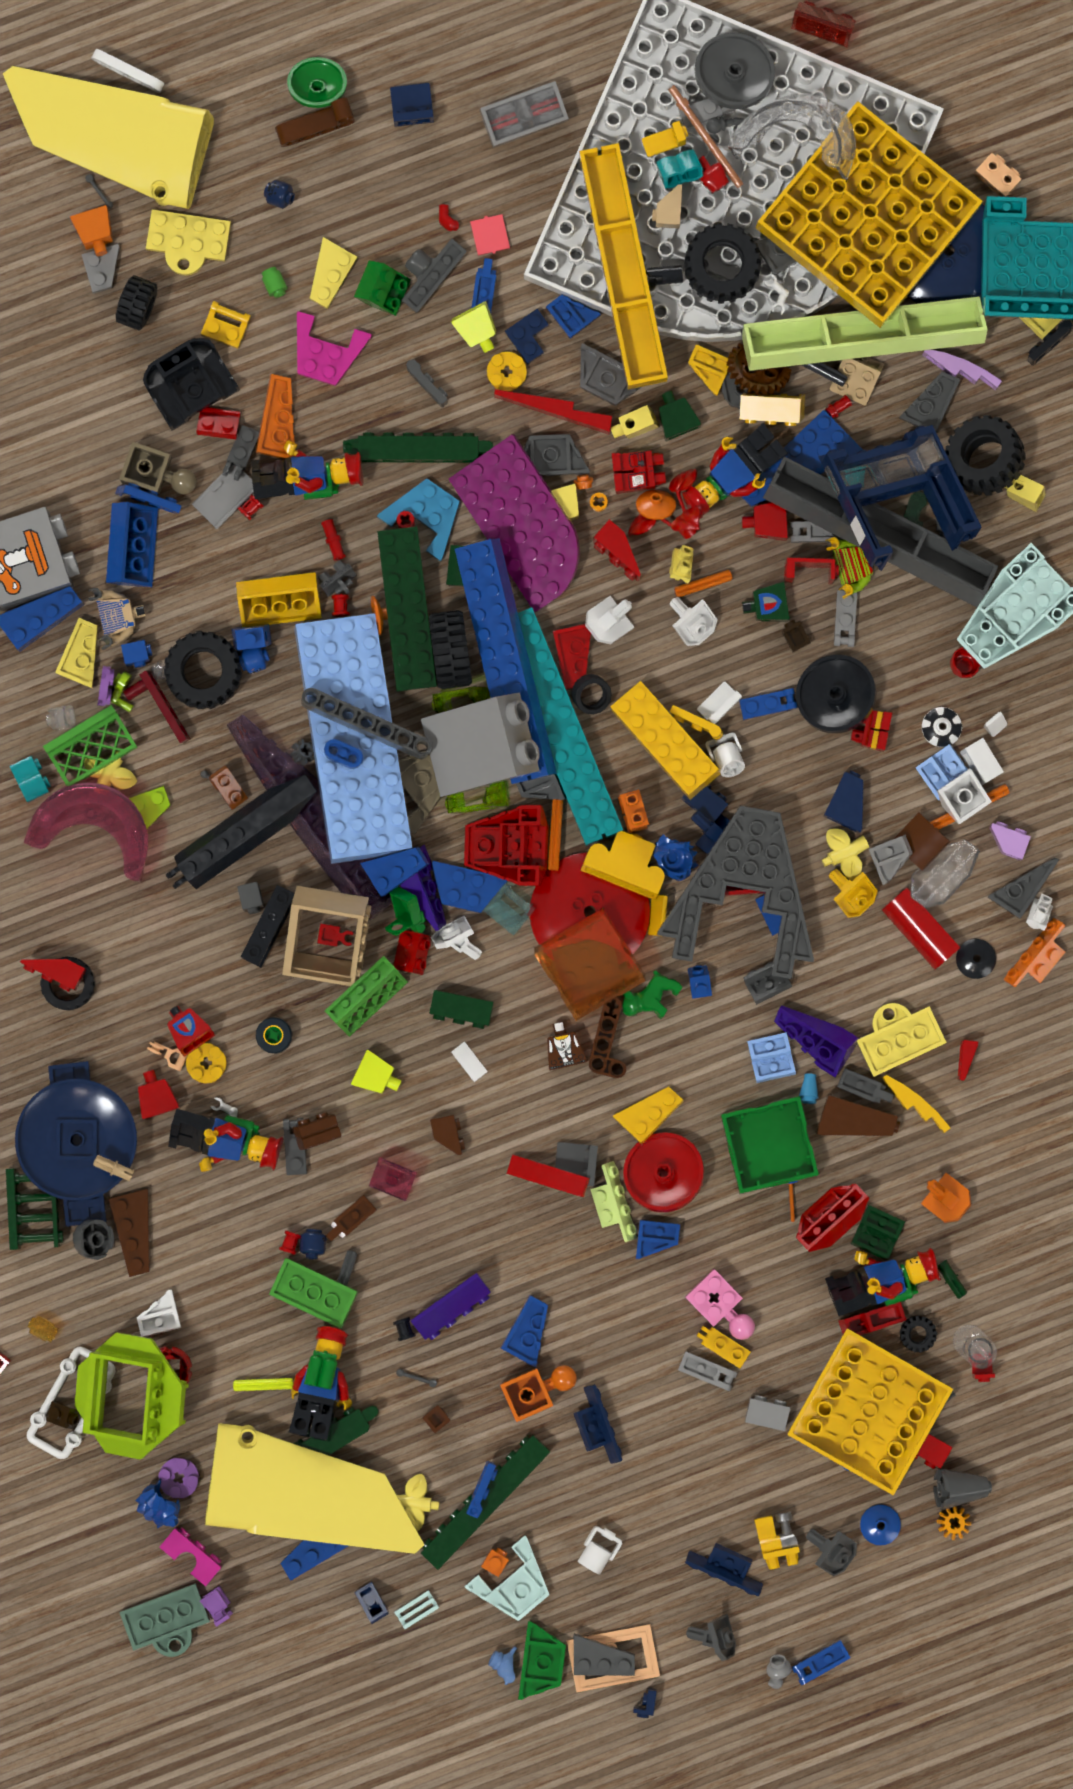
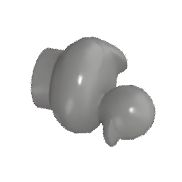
[766,1654,792,1689]

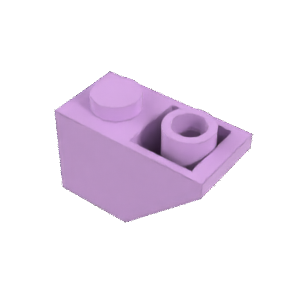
[989,821,1031,861]

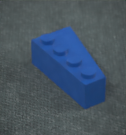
[0,586,84,652]

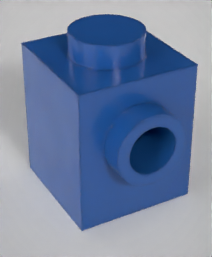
[121,640,153,668]

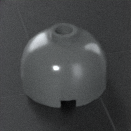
[73,1219,114,1260]

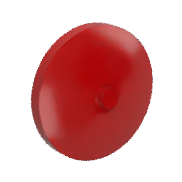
[623,1132,704,1212]

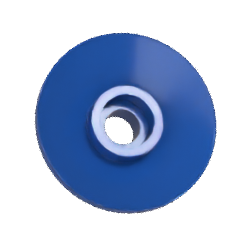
[860,1505,901,1545]

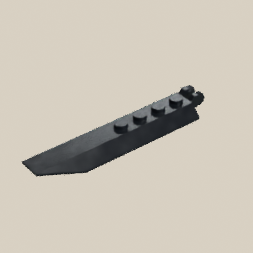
[166,774,317,889]

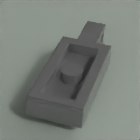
[837,1068,894,1103]

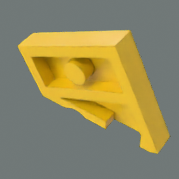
[688,344,728,396]

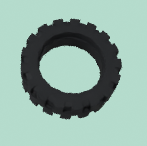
[40,957,95,1010]

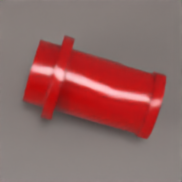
[825,395,852,418]

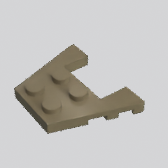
[398,751,440,834]

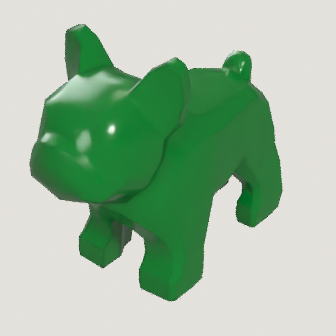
[622,970,683,1019]

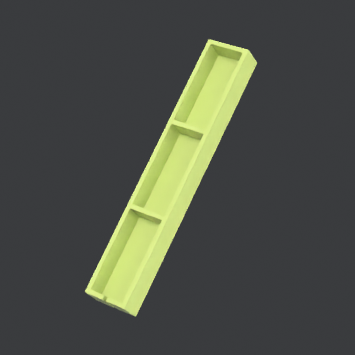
[742,297,988,371]

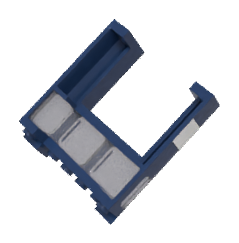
[818,425,982,571]

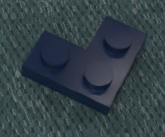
[505,309,549,365]

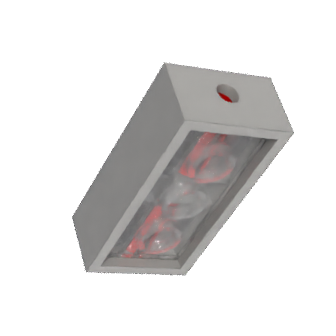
[479,81,569,148]

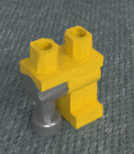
[754,1512,800,1570]

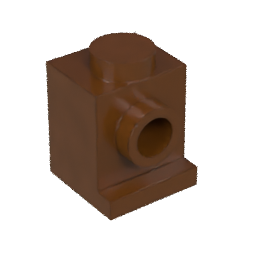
[422,1405,451,1433]

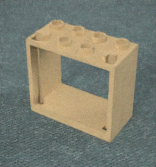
[282,886,371,986]

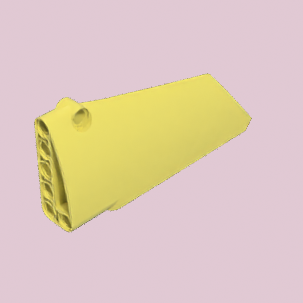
[3,66,214,209]
[205,1423,424,1554]

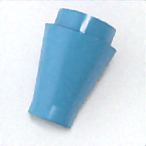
[799,1073,819,1104]

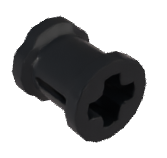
[393,1317,416,1341]

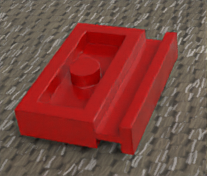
[196,408,240,440]

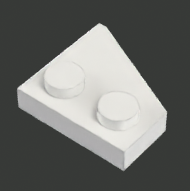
[137,1289,181,1337]

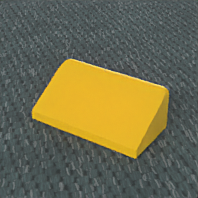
[648,895,668,937]

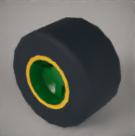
[256,1017,292,1054]

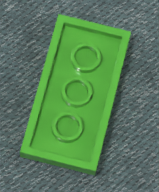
[269,1258,359,1329]

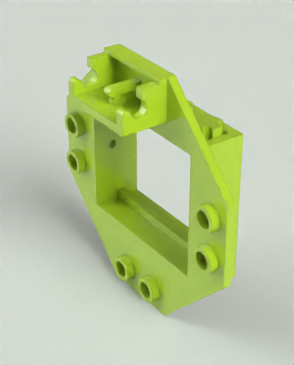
[74,1332,189,1460]

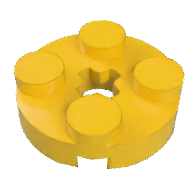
[487,352,527,392]
[186,1043,227,1084]

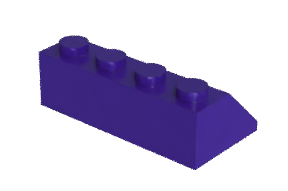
[411,1273,491,1340]

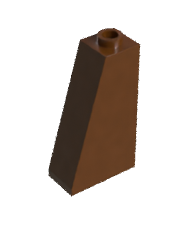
[816,1095,900,1136]

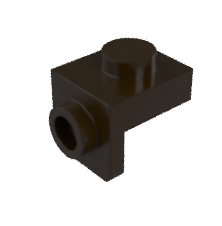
[782,620,811,653]
[46,1401,80,1429]

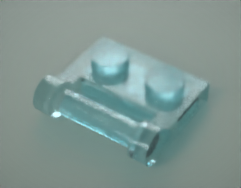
[483,882,536,936]

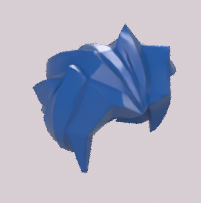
[654,834,699,881]
[135,1479,180,1528]

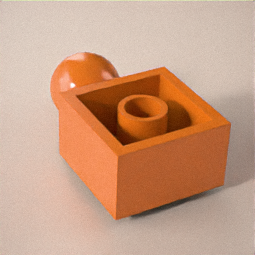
[500,1365,577,1422]

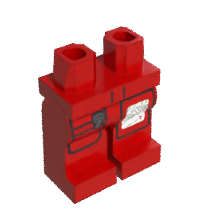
[611,451,666,494]

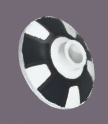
[922,707,962,747]

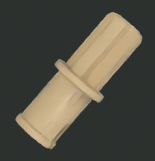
[93,1155,134,1182]

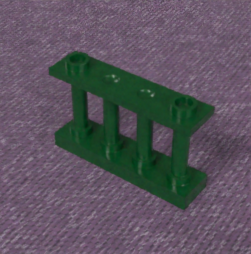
[6,1169,64,1250]

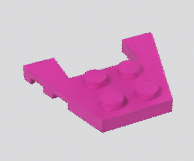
[297,311,372,386]

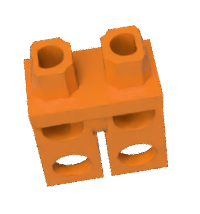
[617,789,649,834]

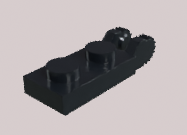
[1027,320,1073,366]

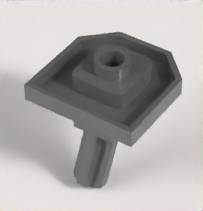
[806,1529,857,1576]
[686,1614,736,1661]

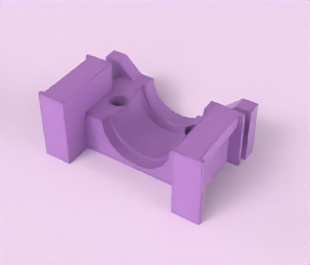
[200,1586,233,1627]

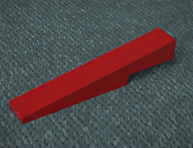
[494,389,612,435]

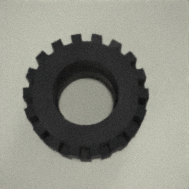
[116,275,157,331]

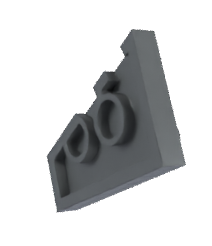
[573,1633,635,1676]

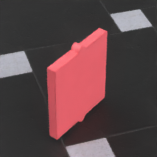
[470,214,510,256]

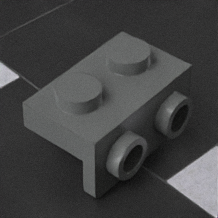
[743,961,792,1005]

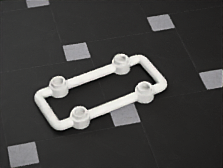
[27,1347,116,1459]

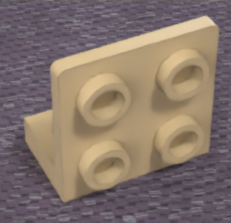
[830,357,884,406]

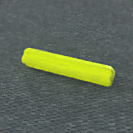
[233,1378,293,1391]

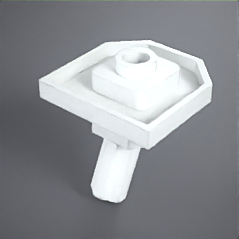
[585,596,634,644]
[670,597,717,646]
[431,916,482,960]

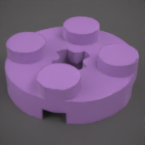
[97,666,115,706]
[159,1457,199,1498]

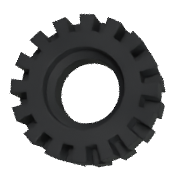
[899,1316,937,1353]

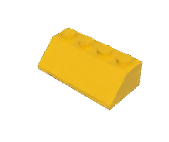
[236,572,322,627]

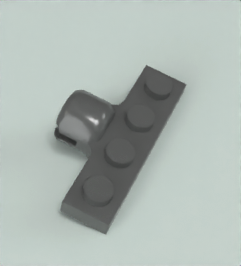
[401,238,467,313]

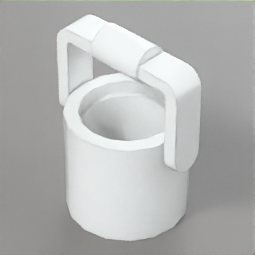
[705,733,745,777]
[578,1526,622,1575]

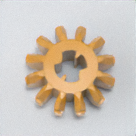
[936,1506,971,1540]

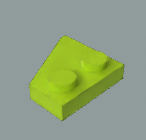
[126,786,171,836]

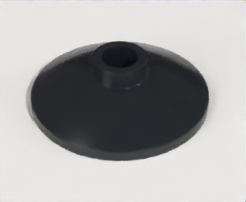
[956,939,996,979]

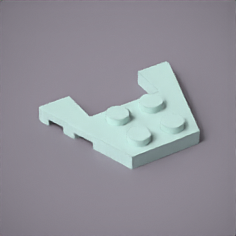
[465,1535,549,1621]

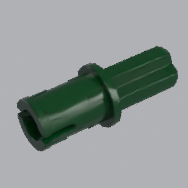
[938,1259,967,1299]

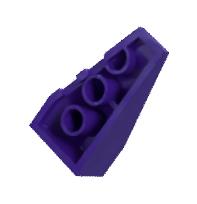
[400,844,446,931]
[774,1006,858,1078]

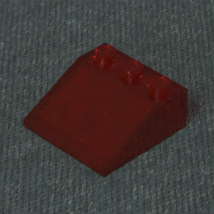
[791,1,856,47]

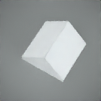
[937,768,992,824]

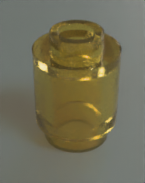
[27,1315,59,1343]

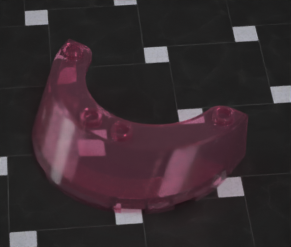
[23,783,148,883]

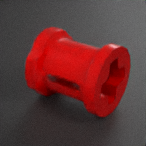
[237,494,264,521]
[397,511,415,528]
[331,594,350,617]
[279,1230,301,1255]

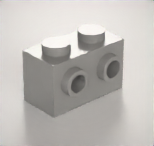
[745,1395,790,1431]

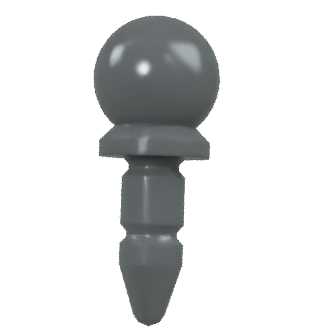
[706,117,744,134]

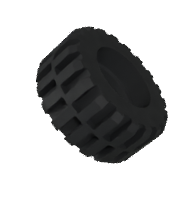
[684,223,761,304]
[945,415,1026,496]
[429,610,472,689]
[164,631,242,710]

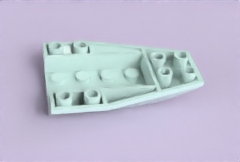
[957,543,1073,669]

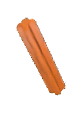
[674,570,732,597]

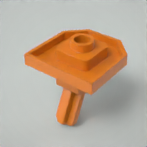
[921,1173,971,1223]

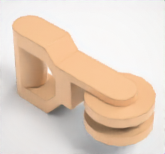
[147,1041,188,1071]

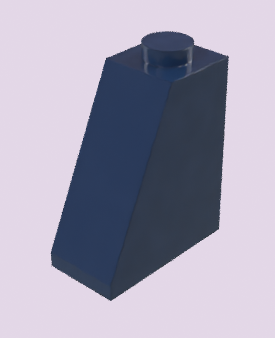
[823,770,863,833]

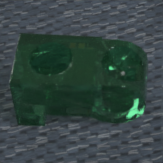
[904,492,927,527]

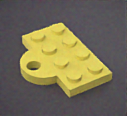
[146,209,231,276]
[857,1003,947,1077]

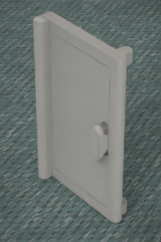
[192,465,254,529]

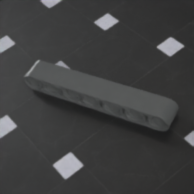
[301,688,432,759]

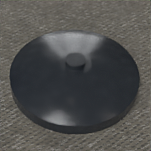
[796,655,877,733]

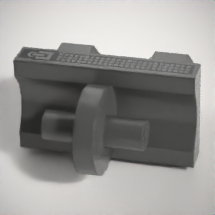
[318,560,357,597]

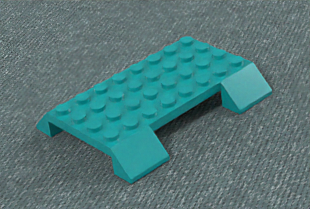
[981,196,1073,320]

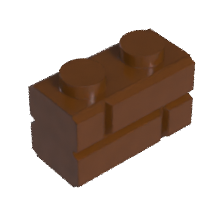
[293,1112,342,1150]

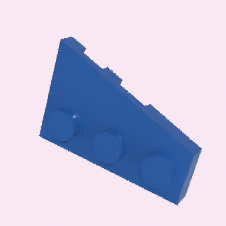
[115,483,181,514]
[360,847,429,897]
[500,1295,548,1368]

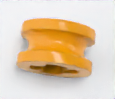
[590,493,608,512]

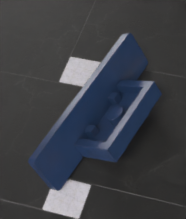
[573,1384,622,1464]
[685,1543,763,1596]

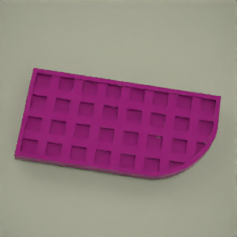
[449,434,580,613]

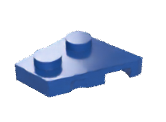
[546,295,601,339]
[636,1220,680,1259]

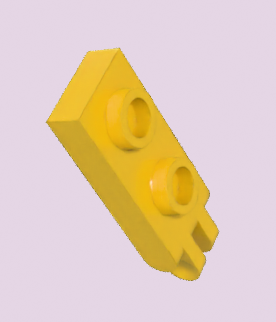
[696,1326,751,1369]

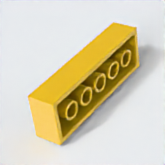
[610,681,720,800]

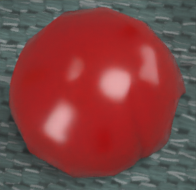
[950,647,980,678]

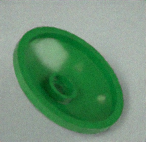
[287,57,347,108]

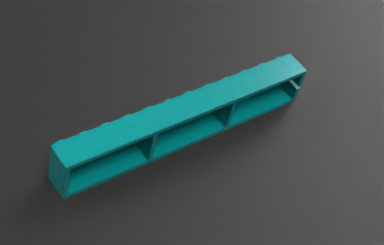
[518,607,623,846]

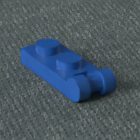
[739,688,798,720]
[791,1640,851,1685]

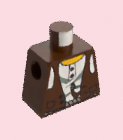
[547,1022,587,1071]

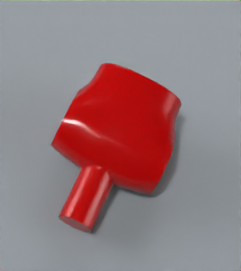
[699,156,729,194]

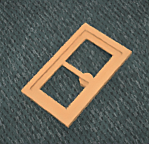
[567,1624,660,1692]

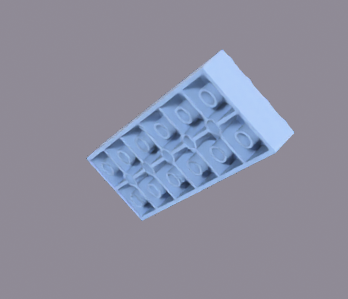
[294,613,412,864]

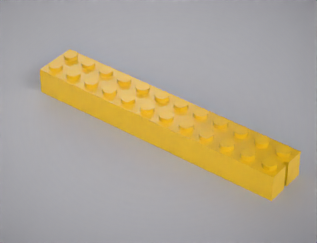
[579,143,668,390]

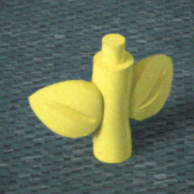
[84,751,137,798]
[822,829,869,881]
[397,1474,439,1532]

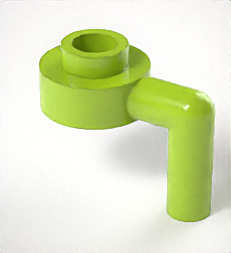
[110,671,133,713]

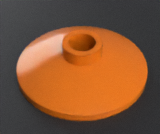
[636,490,676,520]
[371,596,388,635]

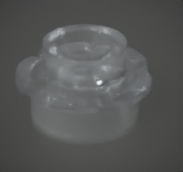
[151,661,165,680]

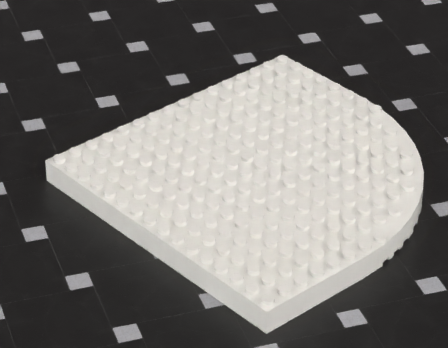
[524,0,944,342]

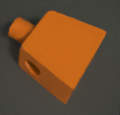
[70,205,113,256]

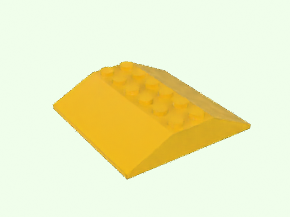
[787,1328,953,1496]

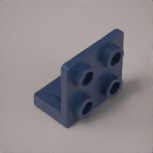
[390,83,434,127]

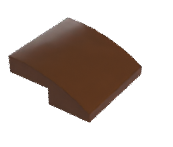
[894,812,950,871]

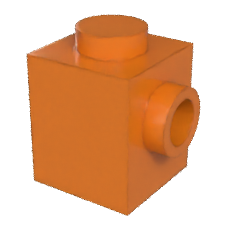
[481,1547,509,1577]

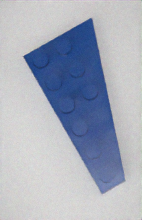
[742,410,863,507]

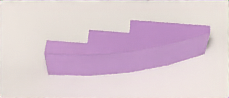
[922,350,1002,390]

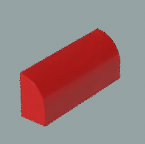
[882,888,960,970]

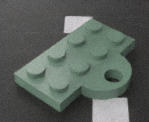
[119,1583,210,1657]

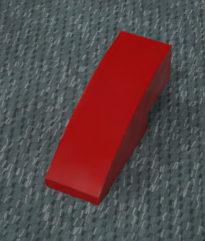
[838,1302,906,1335]

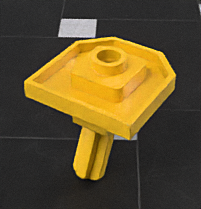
[829,869,878,918]

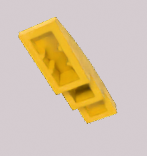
[882,1075,950,1133]

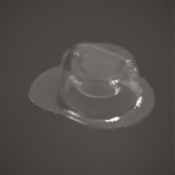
[953,1325,997,1369]

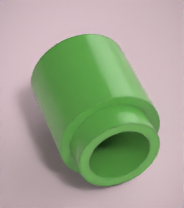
[261,267,288,298]

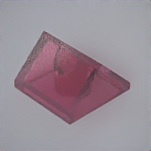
[369,1157,418,1201]

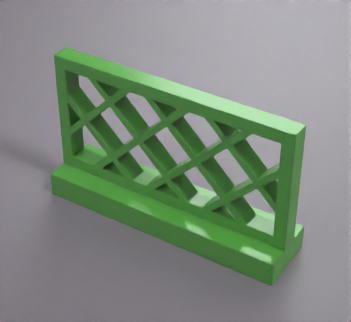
[43,705,138,789]
[325,956,408,1037]

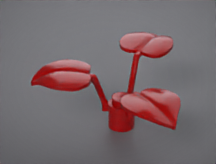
[628,468,701,539]

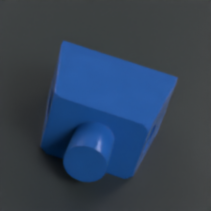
[231,624,272,650]

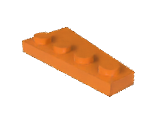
[256,374,295,459]

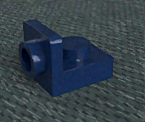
[633,1688,657,1718]

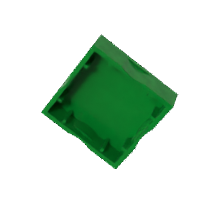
[721,1096,819,1195]

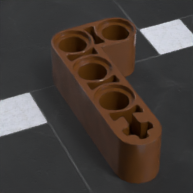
[275,97,355,147]
[589,996,626,1078]

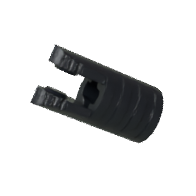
[646,265,683,285]

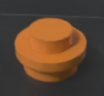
[573,474,593,489]

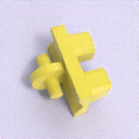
[669,545,693,583]

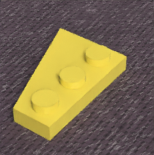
[310,237,358,309]

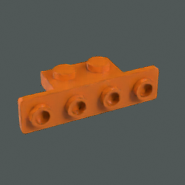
[1004,918,1066,987]

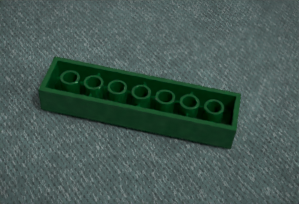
[377,527,437,692]

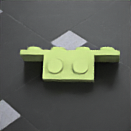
[590,1161,637,1242]

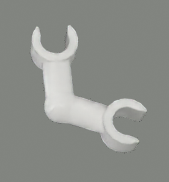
[764,274,789,316]
[210,1097,238,1117]

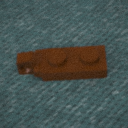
[326,1195,377,1241]

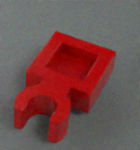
[317,924,354,947]

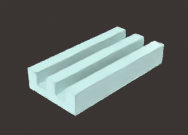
[394,1590,439,1629]

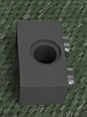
[237,882,265,914]

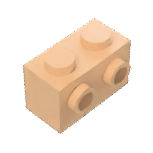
[974,153,1021,197]

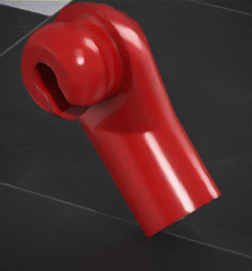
[439,204,459,231]

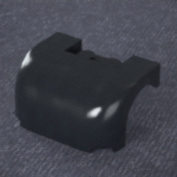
[143,338,240,431]

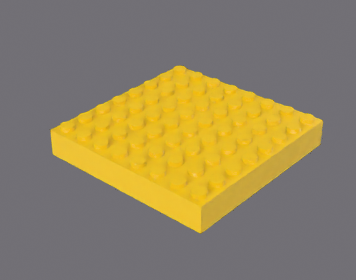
[755,101,983,328]

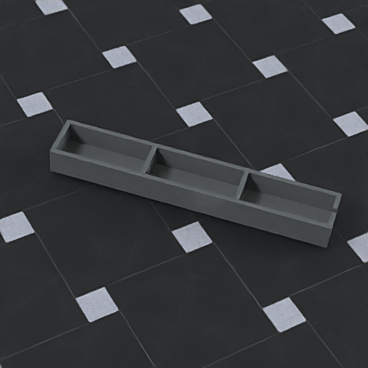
[763,456,998,607]

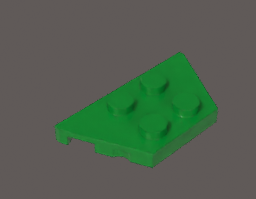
[518,1621,566,1700]

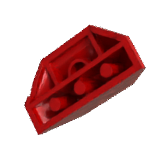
[796,1184,869,1252]

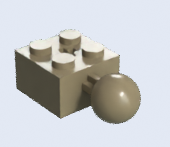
[119,442,197,495]

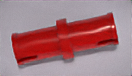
[321,519,346,561]

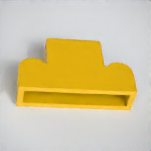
[580,831,665,900]

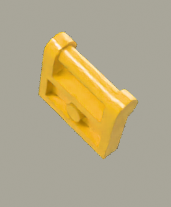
[201,301,251,349]

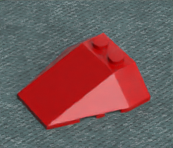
[464,805,549,886]

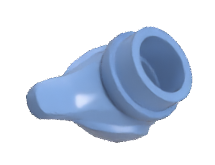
[488,1646,517,1685]

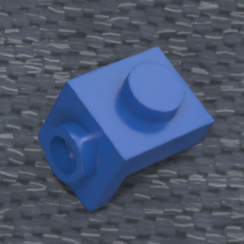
[687,965,712,999]

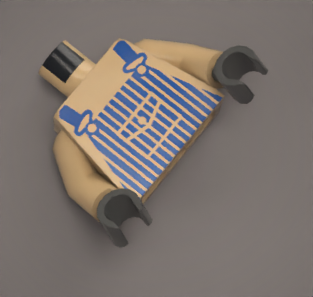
[88,588,146,650]

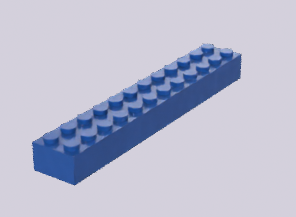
[455,538,557,784]

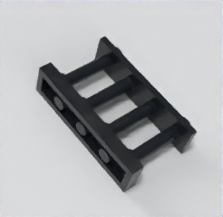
[241,885,295,968]

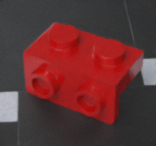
[393,931,431,975]

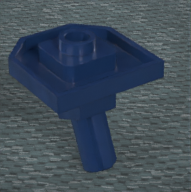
[691,811,730,854]

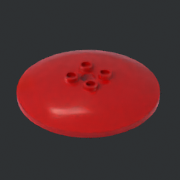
[530,852,650,965]

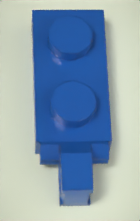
[471,258,496,313]
[466,1461,498,1518]

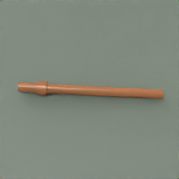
[668,85,743,189]

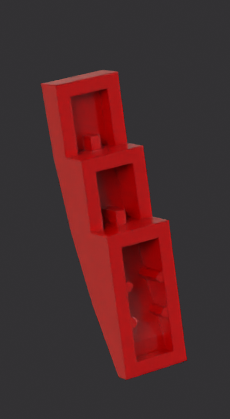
[506,1154,590,1198]

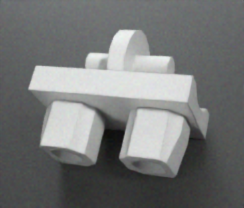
[1026,894,1053,931]

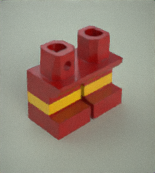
[850,710,892,752]

